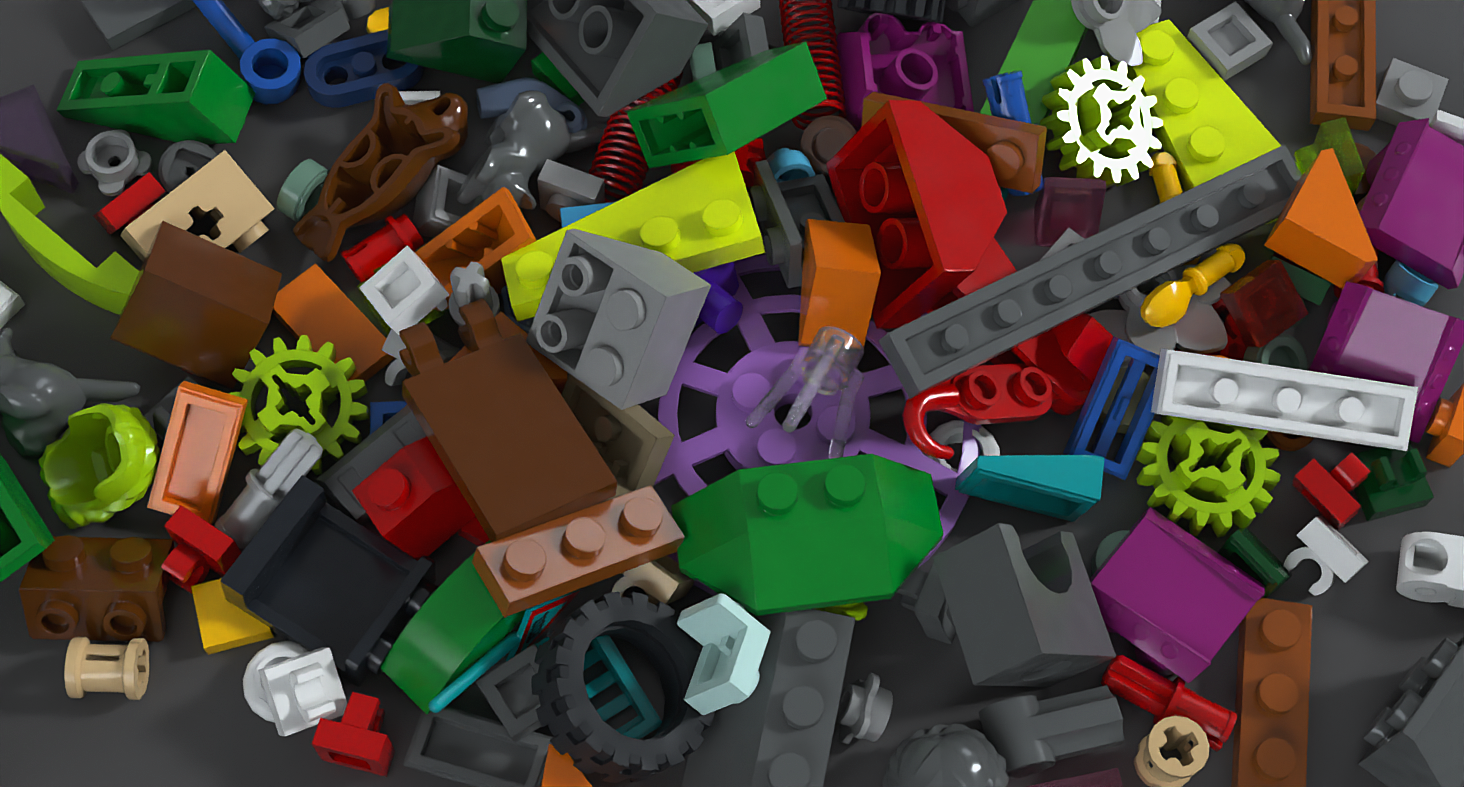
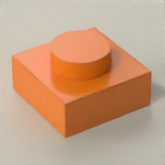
[1425,383,1464,468]

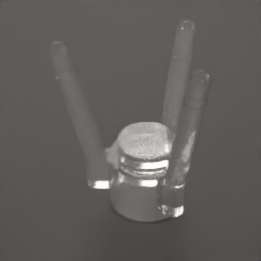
[746,326,865,459]

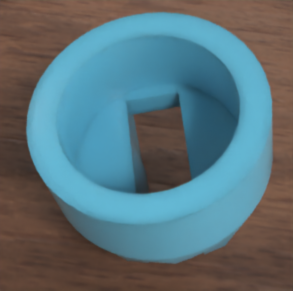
[767,148,816,182]
[1382,260,1439,306]

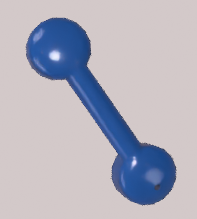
[192,0,301,104]

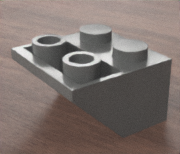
[1358,637,1464,787]

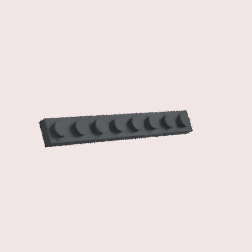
[879,145,1302,399]

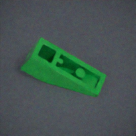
[56,50,256,145]

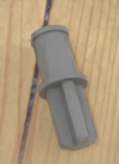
[448,261,500,340]
[215,428,323,549]

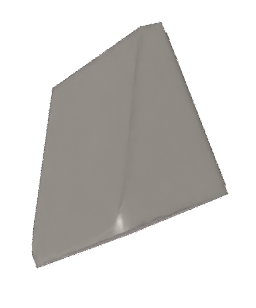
[412,165,482,238]

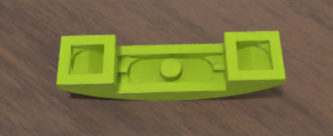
[0,154,139,315]

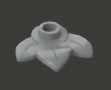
[1071,0,1162,67]
[1118,264,1231,355]

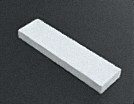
[1151,348,1418,451]

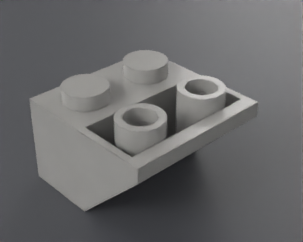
[526,229,711,410]

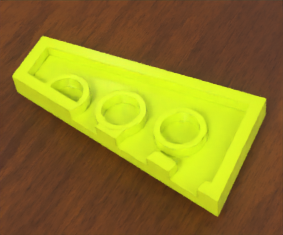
[1127,19,1304,224]
[501,151,765,322]

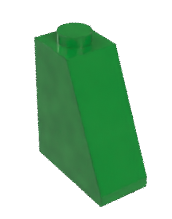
[626,41,827,168]

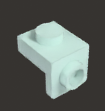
[677,594,771,715]

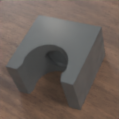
[933,523,1116,687]

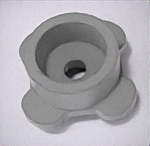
[77,129,153,196]
[836,673,893,744]

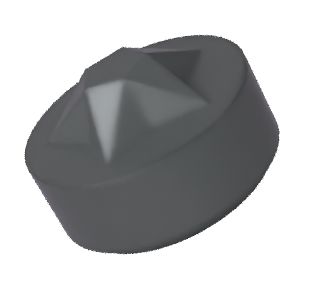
[158,140,217,195]

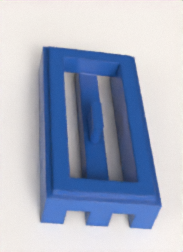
[1063,336,1160,480]

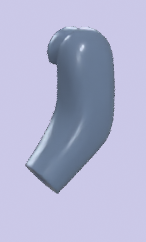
[476,77,587,133]

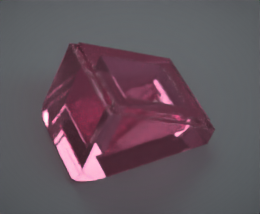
[1034,177,1106,247]

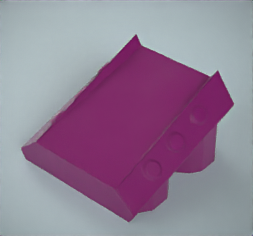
[831,13,974,130]
[1356,118,1464,289]
[1308,281,1464,443]
[1089,507,1265,684]

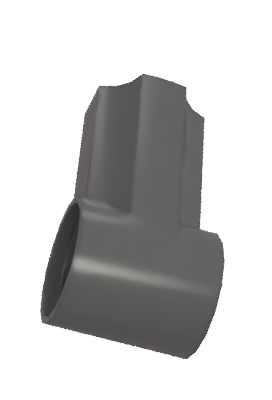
[978,685,1125,780]

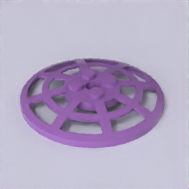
[654,255,981,596]

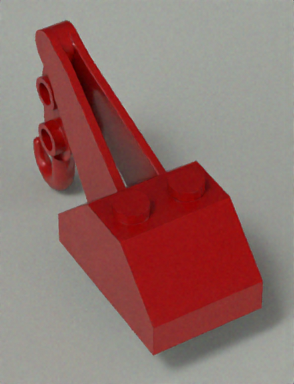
[826,100,1093,459]

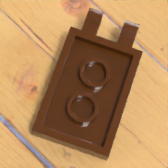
[399,298,618,542]

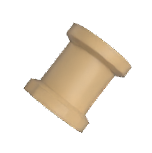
[64,637,149,700]
[1134,716,1210,787]

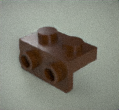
[19,535,175,642]

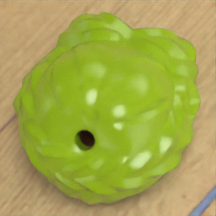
[38,403,160,529]

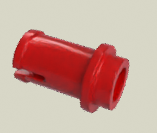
[341,213,425,285]

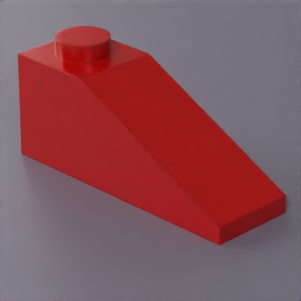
[351,436,475,561]

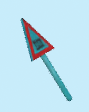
[428,589,581,713]

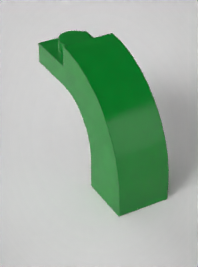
[381,540,526,715]

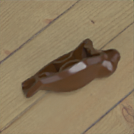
[293,83,468,262]

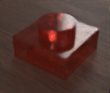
[1219,260,1309,347]

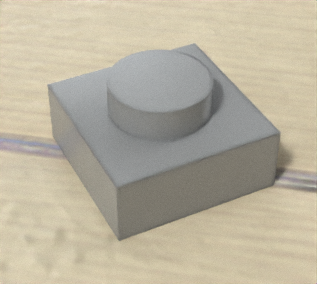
[1186,1,1273,81]
[1376,58,1449,126]
[537,159,605,222]

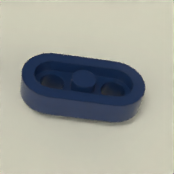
[304,29,425,108]

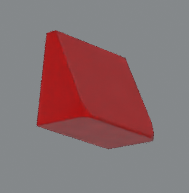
[1052,313,1113,382]

